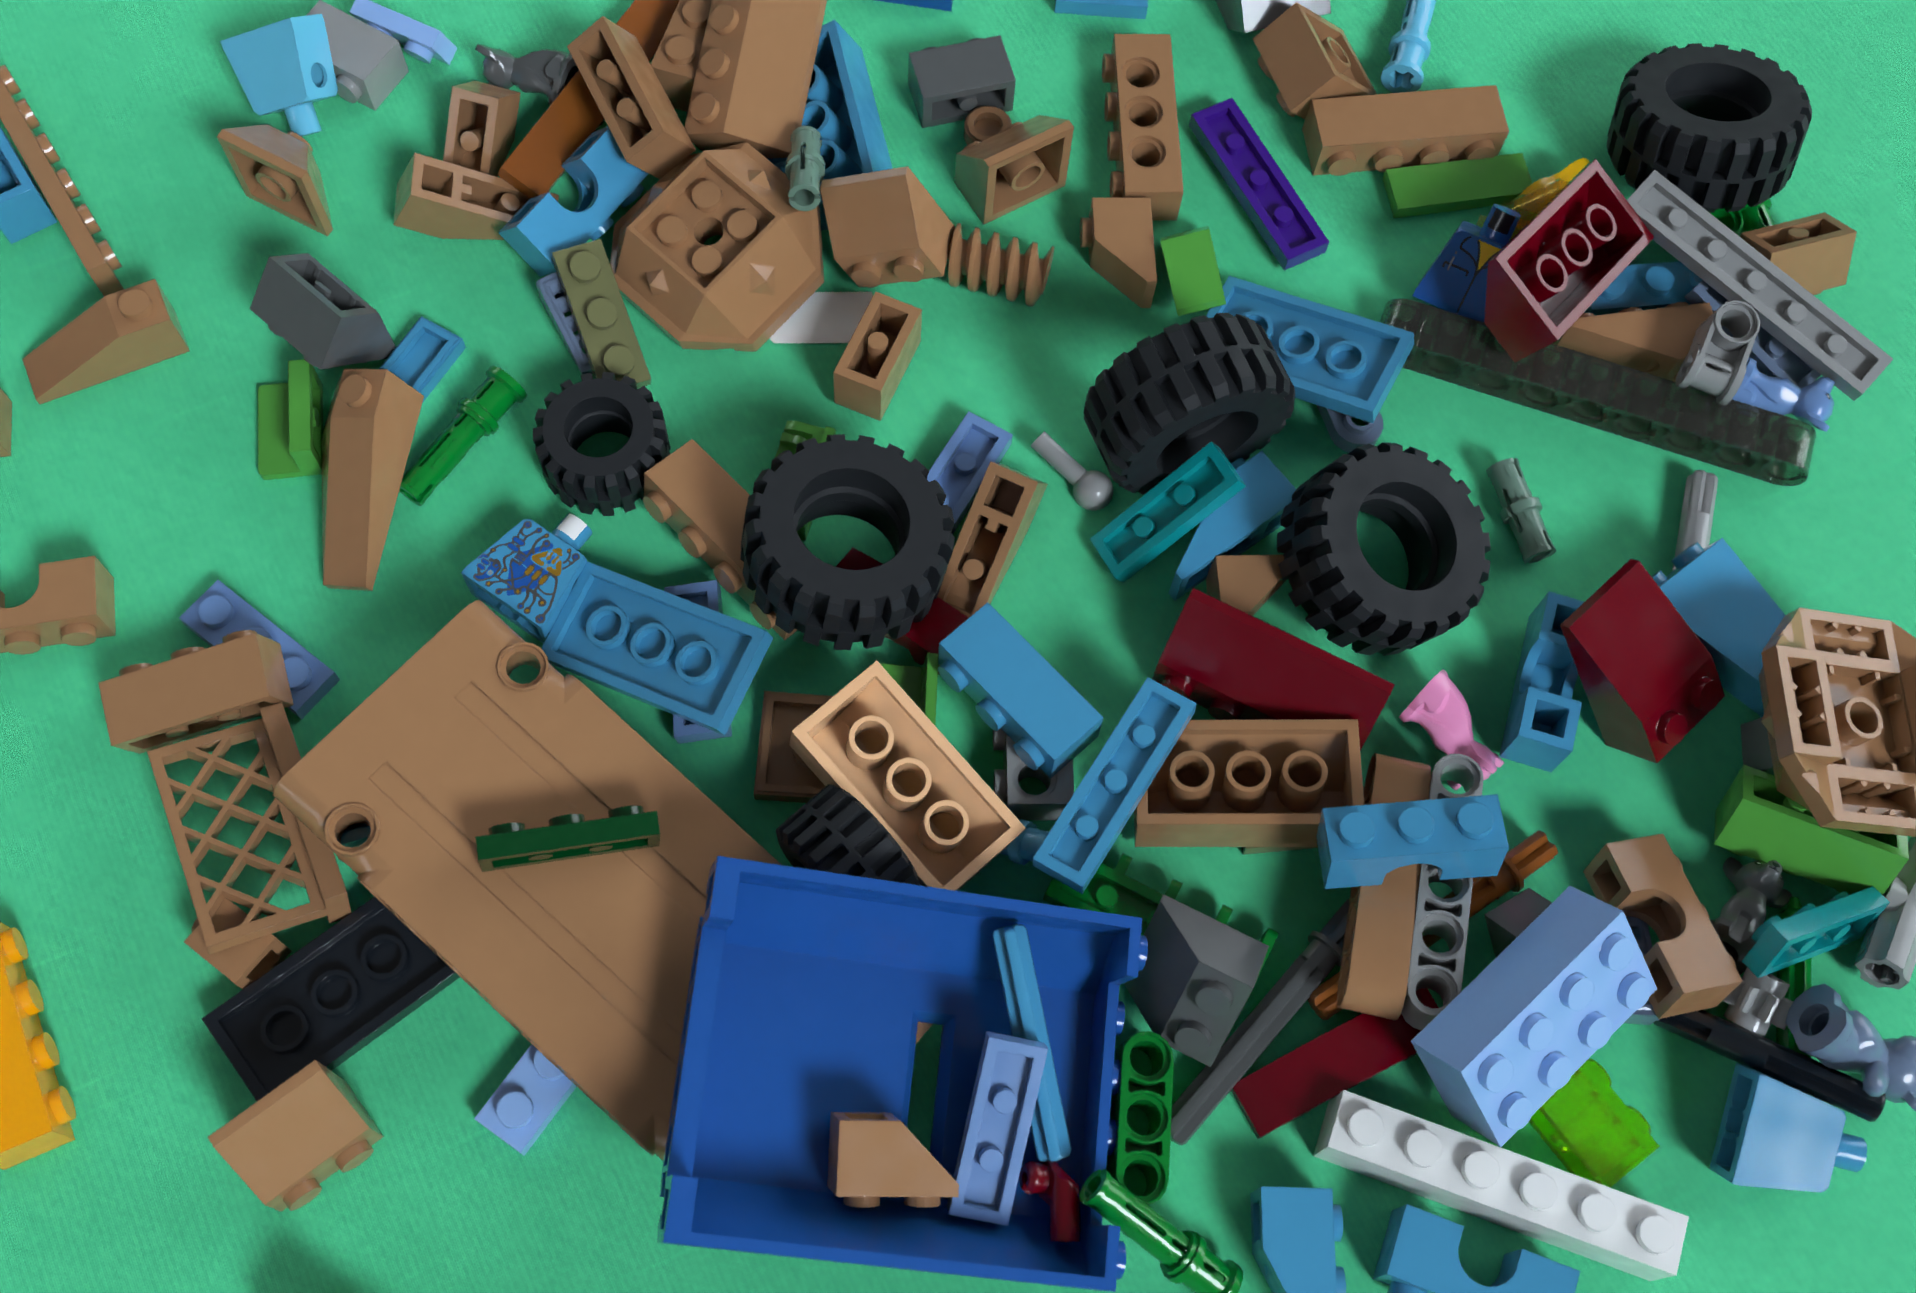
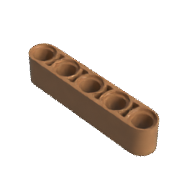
[1337,753,1431,1021]

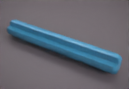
[992,924,1072,1162]

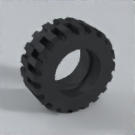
[1607,43,1812,213]
[1083,313,1296,495]
[740,434,955,650]
[1277,442,1491,656]

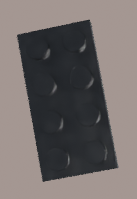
[202,897,460,1101]

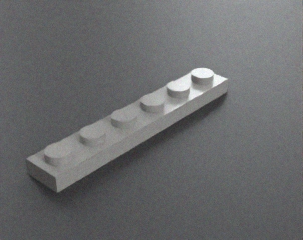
[1627,170,1893,401]

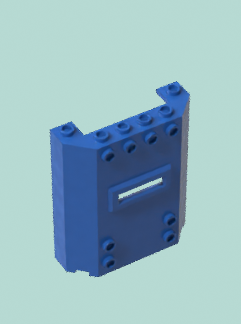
[657,856,1148,1292]

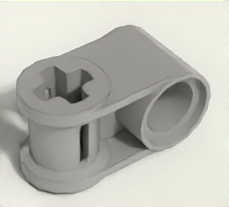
[1675,300,1760,406]

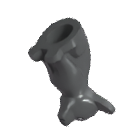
[475,44,579,105]
[1710,857,1792,975]

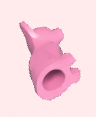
[1399,669,1504,790]

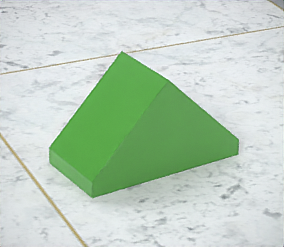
[1160,225,1226,316]

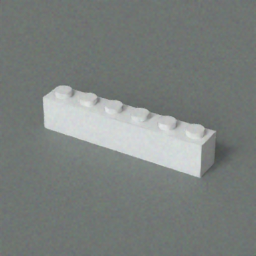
[1313,1090,1689,1281]

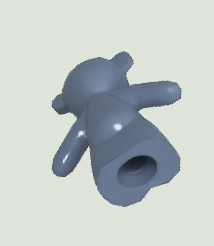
[1785,984,1916,1111]

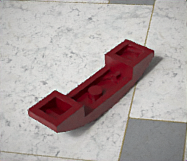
[1231,988,1439,1139]

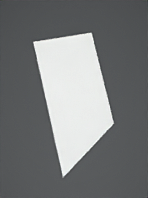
[769,292,872,344]

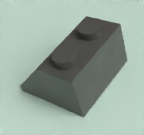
[1124,894,1269,1067]

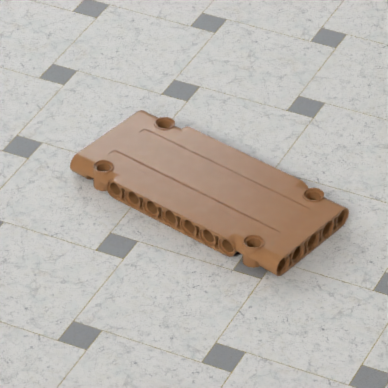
[273,600,933,1161]

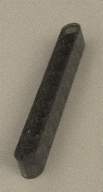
[1380,298,1816,486]

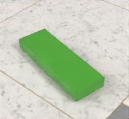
[1382,153,1532,218]

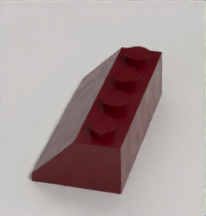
[1484,159,1654,363]
[1152,588,1395,751]

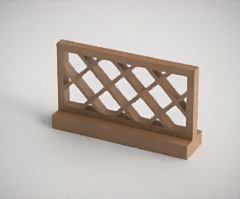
[147,702,351,954]

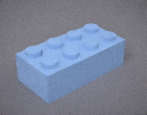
[1411,886,1657,1147]

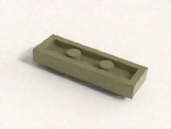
[552,239,651,388]

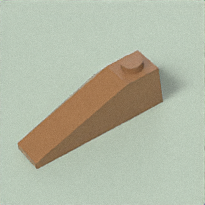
[321,369,424,591]

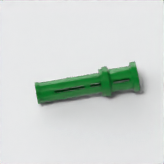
[399,366,527,506]
[1079,1169,1243,1293]

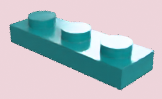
[1090,441,1246,583]
[1742,886,1890,978]

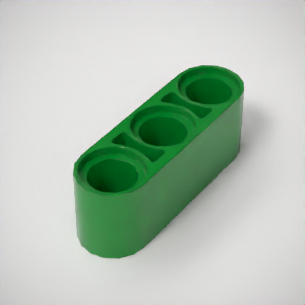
[1106,1031,1174,1205]

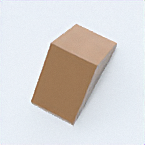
[1206,555,1286,616]

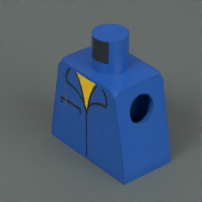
[1413,204,1521,330]

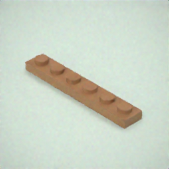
[0,64,124,296]

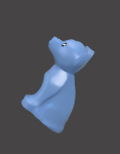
[1716,357,1835,432]

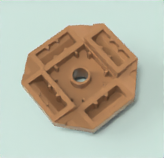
[610,142,824,352]
[1758,608,1916,837]

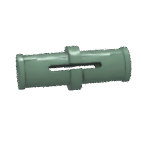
[785,126,825,211]
[1486,458,1556,563]

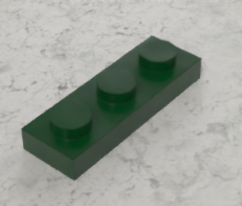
[476,805,660,872]

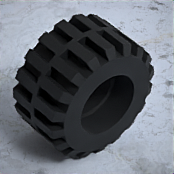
[533,372,671,516]
[776,784,920,885]

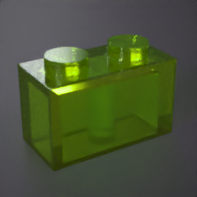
[1529,1058,1660,1187]

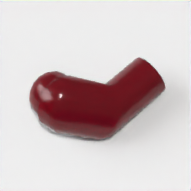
[1019,1160,1080,1243]

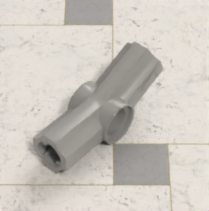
[1854,836,1916,990]

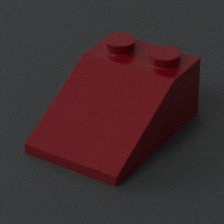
[1560,559,1725,763]

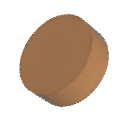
[964,106,1012,145]

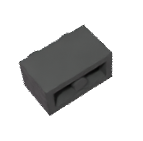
[908,35,1016,128]

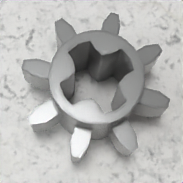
[1723,967,1793,1036]

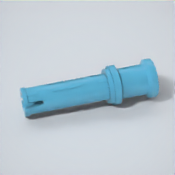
[1380,0,1436,93]

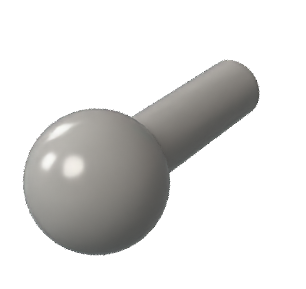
[1031,431,1113,511]

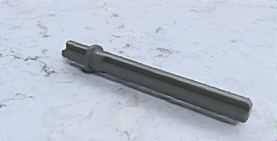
[1170,899,1349,1146]

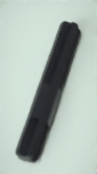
[1653,1010,1886,1122]

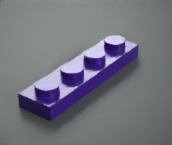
[1189,98,1329,271]

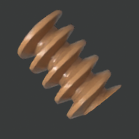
[947,223,1054,307]

